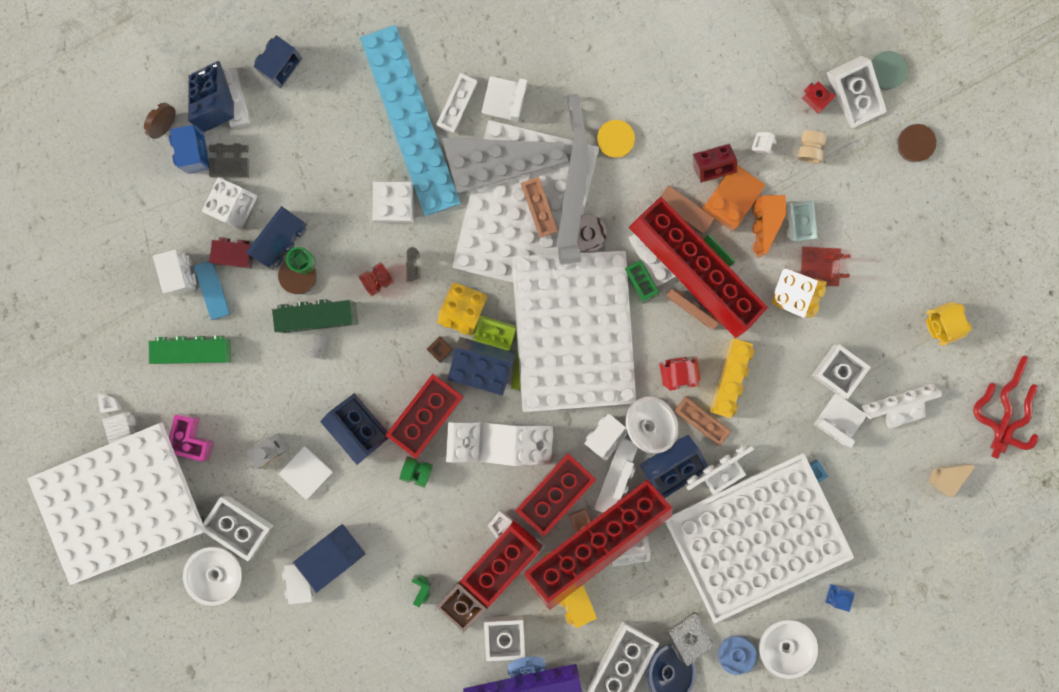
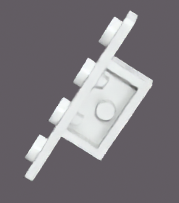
[862,384,942,429]
[594,439,638,512]
[684,444,754,495]

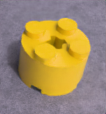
[926,302,972,346]

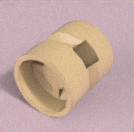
[797,130,828,163]

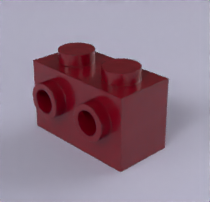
[693,143,737,183]
[209,237,253,269]

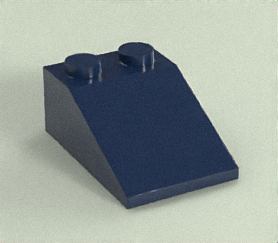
[292,523,366,593]

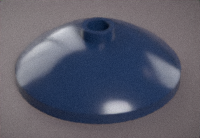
[647,644,696,692]

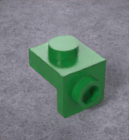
[411,575,432,608]

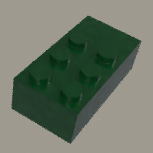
[272,299,358,334]

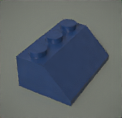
[246,206,307,270]
[320,393,389,465]
[639,434,708,498]

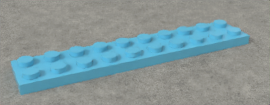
[360,24,461,217]

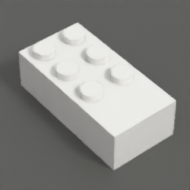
[586,621,659,692]

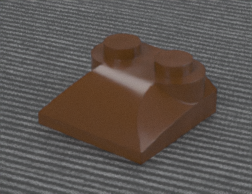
[436,581,488,632]

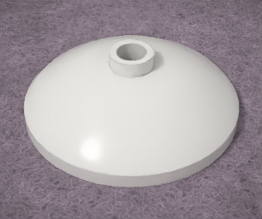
[626,397,678,454]
[183,547,242,606]
[759,619,818,679]

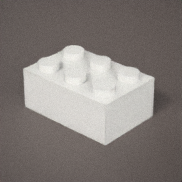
[203,494,274,561]

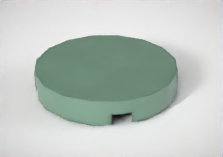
[871,51,908,90]

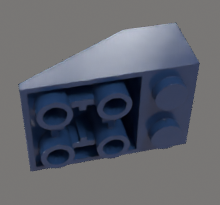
[188,61,234,132]

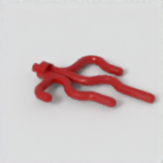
[973,355,1039,459]

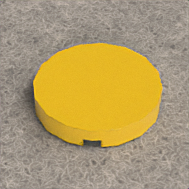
[597,120,635,158]

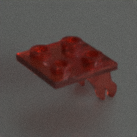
[801,246,851,287]

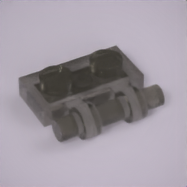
[209,143,249,178]
[406,247,421,284]

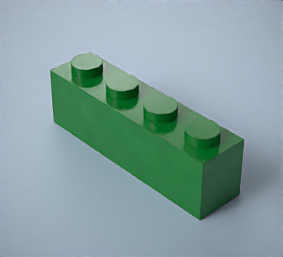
[149,336,231,364]

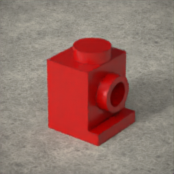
[802,81,835,114]

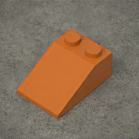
[701,165,765,231]

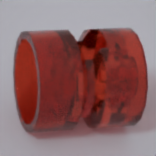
[358,262,395,297]

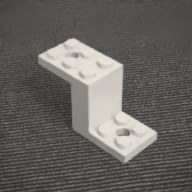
[446,422,553,466]

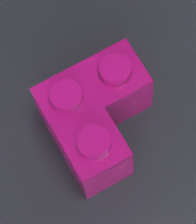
[169,413,214,462]

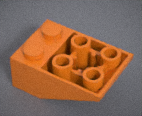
[752,195,786,258]

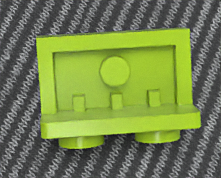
[473,315,517,351]

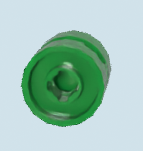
[286,247,316,275]
[399,456,433,488]

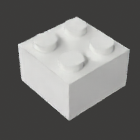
[372,182,414,223]
[153,250,197,296]
[811,344,871,399]
[484,615,525,661]

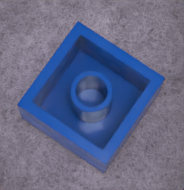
[169,125,211,174]

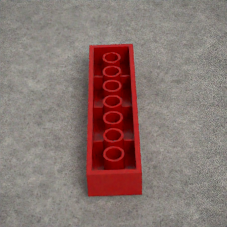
[628,197,768,339]
[524,480,673,610]

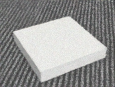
[279,446,334,500]

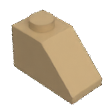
[928,463,975,498]

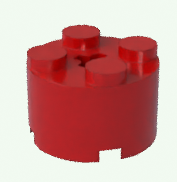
[659,356,701,391]

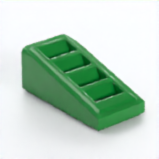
[625,260,660,304]

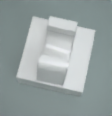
[751,132,777,154]

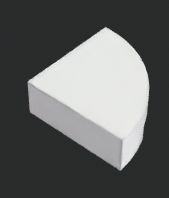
[98,394,121,413]

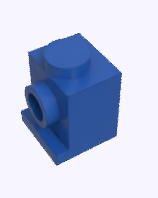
[825,584,855,612]

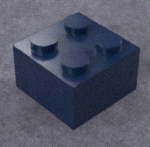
[253,35,303,89]

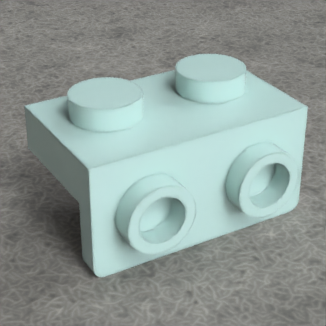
[785,200,818,242]

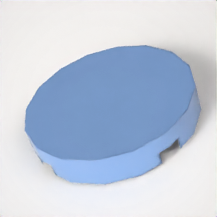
[718,635,757,675]
[507,656,546,677]

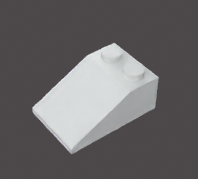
[827,56,887,128]

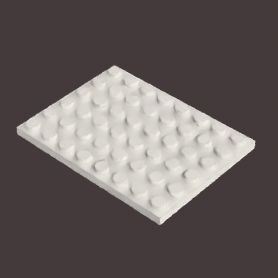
[452,120,599,283]
[512,251,636,412]
[27,423,206,585]
[665,452,854,623]

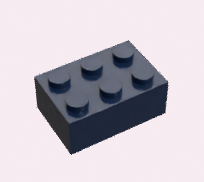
[447,337,515,396]

